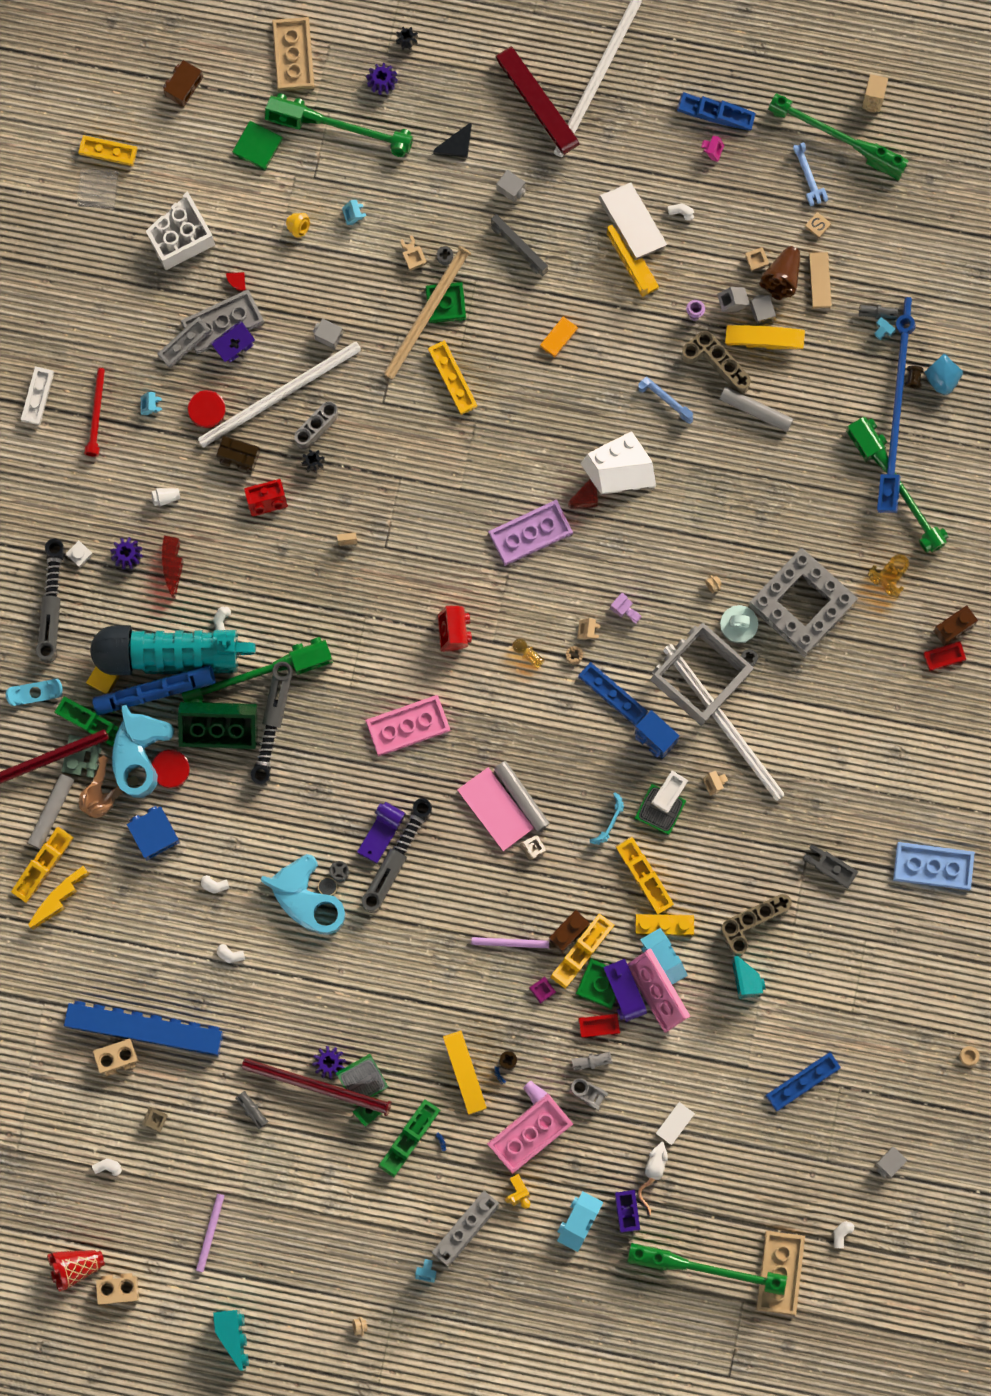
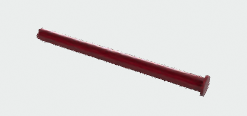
[0,730,109,784]
[241,1058,392,1116]

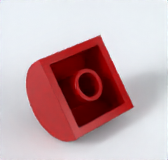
[438,606,472,652]

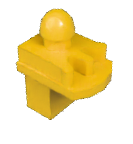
[505,1174,530,1209]

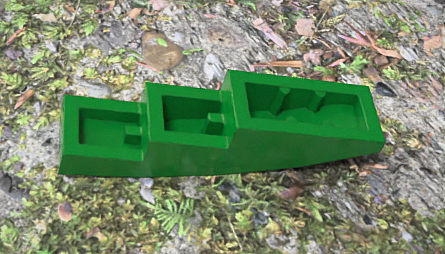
[54,696,119,747]
[378,1099,441,1178]

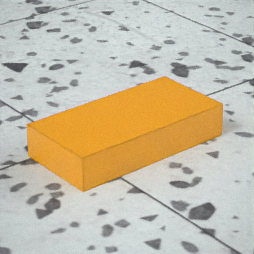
[540,317,578,358]

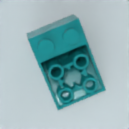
[213,1310,249,1371]

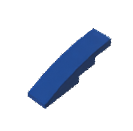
[677,92,756,131]

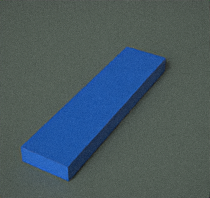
[578,662,648,726]
[765,1052,841,1112]

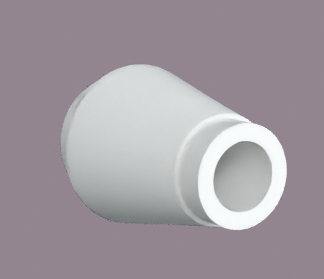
[151,488,180,507]

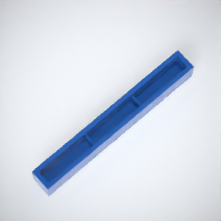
[64,1001,224,1056]

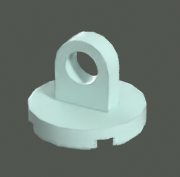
[720,605,758,644]

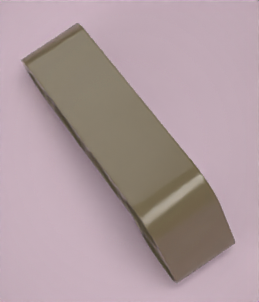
[681,331,751,394]
[721,894,792,956]

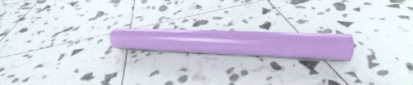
[471,937,549,948]
[196,1194,225,1272]

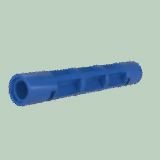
[93,665,215,716]

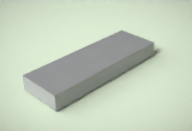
[157,316,212,369]

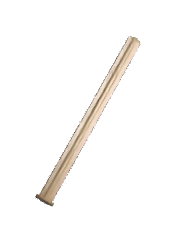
[384,246,471,379]

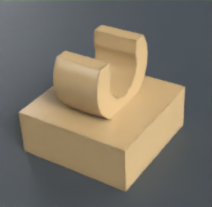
[577,618,600,640]
[703,771,728,796]

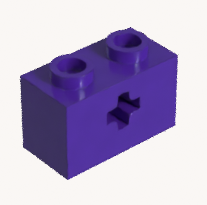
[211,321,255,362]
[615,1190,640,1233]

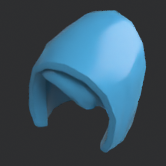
[924,354,963,395]

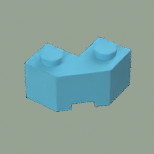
[640,928,688,984]
[557,1191,603,1252]

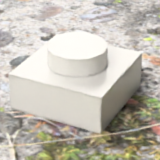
[66,541,93,568]

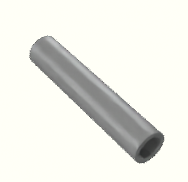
[719,386,794,432]
[494,761,550,832]
[27,774,74,849]

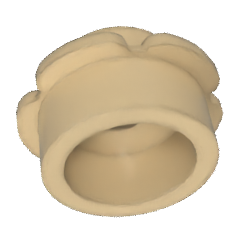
[705,575,722,593]
[352,1317,367,1336]

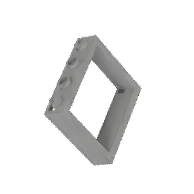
[650,622,754,726]
[432,1191,499,1267]

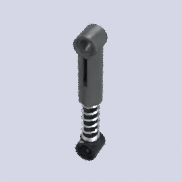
[36,538,66,663]
[251,662,293,785]
[362,798,432,913]

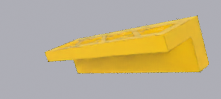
[607,225,659,297]

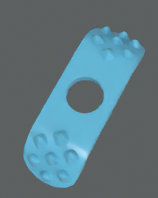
[6,679,63,706]
[589,792,624,845]

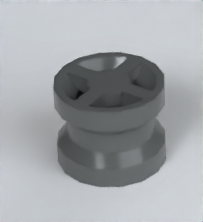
[330,861,350,882]

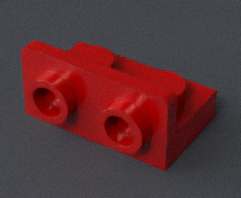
[244,479,288,516]

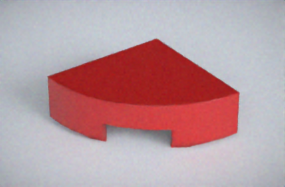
[226,272,246,292]

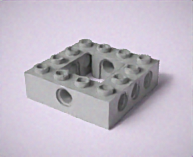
[748,547,858,658]

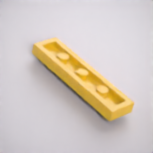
[428,340,478,415]

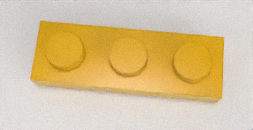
[78,135,138,166]
[635,914,694,935]

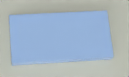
[893,842,975,891]

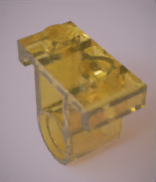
[868,554,909,598]

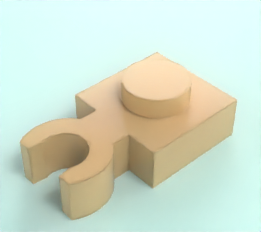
[401,235,427,271]

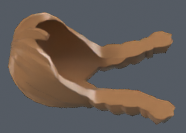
[79,755,139,818]

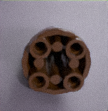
[759,246,800,300]

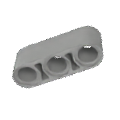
[294,401,338,449]

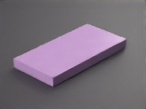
[488,499,573,566]

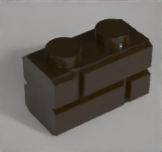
[216,436,260,473]

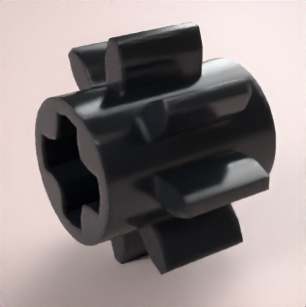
[396,26,418,50]
[302,449,325,474]

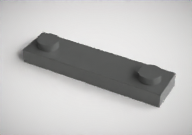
[491,214,548,276]

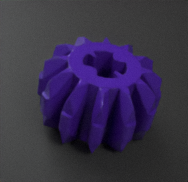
[366,63,398,95]
[110,537,143,570]
[312,1046,346,1080]

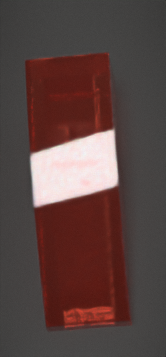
[162,535,184,598]

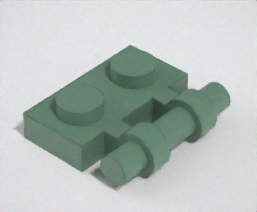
[61,734,102,778]

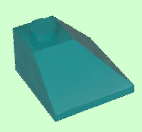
[732,956,766,999]

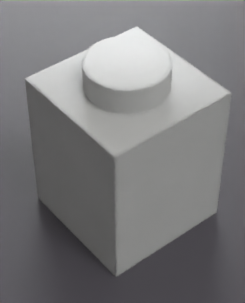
[496,170,526,202]
[717,287,750,312]
[750,295,776,326]
[313,318,344,349]
[875,1146,907,1178]

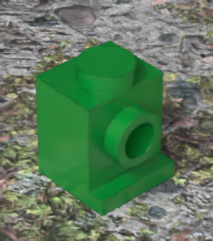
[353,1098,383,1128]

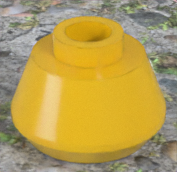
[286,213,310,238]

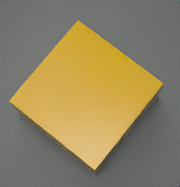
[86,667,120,694]

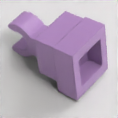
[610,593,642,624]

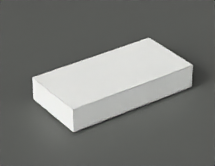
[651,771,688,814]
[656,1102,695,1146]

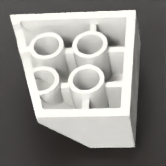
[146,191,215,270]
[580,432,656,495]

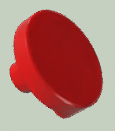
[188,390,226,428]
[152,750,190,788]

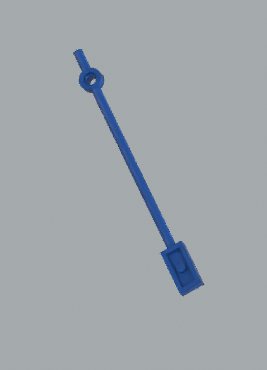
[877,297,916,513]

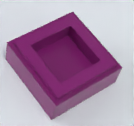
[529,976,556,1004]

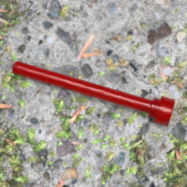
[84,368,105,457]

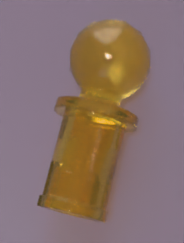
[512,638,545,669]

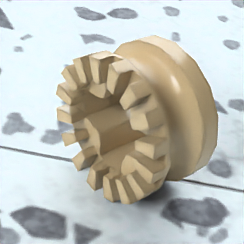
[566,646,583,665]

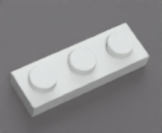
[21,367,54,426]

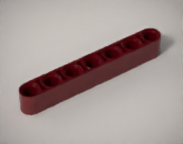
[495,46,580,155]

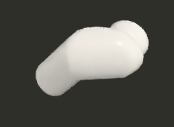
[667,204,694,221]
[213,607,231,630]
[201,875,230,894]
[217,944,245,963]
[92,1159,122,1176]
[834,1221,854,1248]

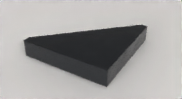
[433,123,472,158]

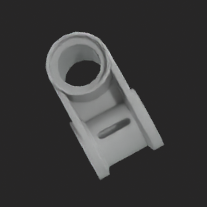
[570,1079,609,1111]

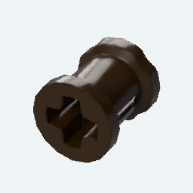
[905,366,924,389]
[500,1051,517,1070]

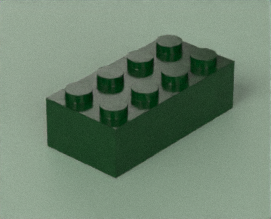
[178,702,258,749]

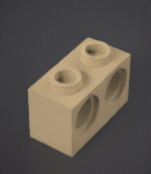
[862,74,888,113]
[93,1039,139,1077]
[96,1273,139,1305]

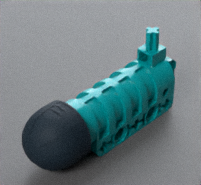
[90,625,256,675]

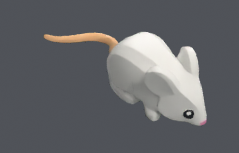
[638,1142,668,1215]

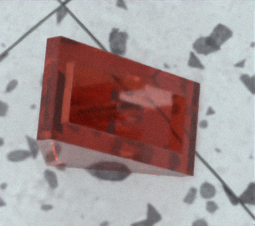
[568,479,598,509]

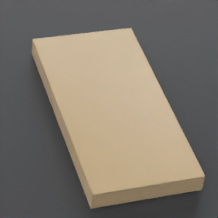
[272,17,315,92]
[756,1231,805,1316]

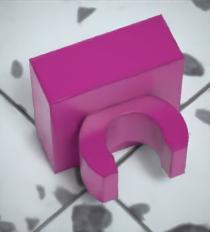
[701,136,724,162]

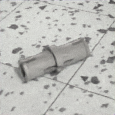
[572,1051,612,1071]

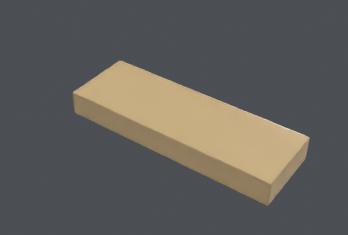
[809,252,832,309]

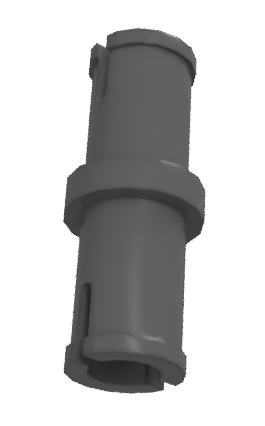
[859,304,898,320]
[235,1091,269,1129]

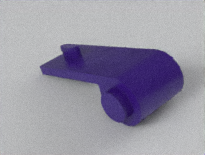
[357,802,406,864]
[603,959,647,1022]

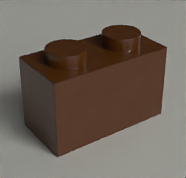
[163,60,203,107]
[933,605,978,646]
[549,910,590,954]

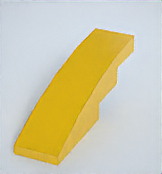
[725,325,805,350]
[11,827,74,903]
[615,837,674,915]
[28,866,90,930]
[550,914,614,989]
[443,1030,487,1115]

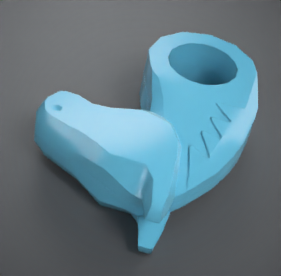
[112,705,174,798]
[261,854,346,935]

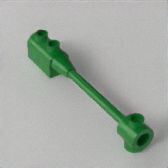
[265,93,413,157]
[768,93,909,180]
[846,417,949,553]
[181,637,333,703]
[628,1243,788,1296]

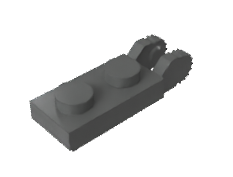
[803,845,858,889]

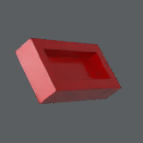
[923,641,966,672]
[579,1014,620,1038]

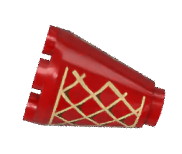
[47,1250,105,1292]

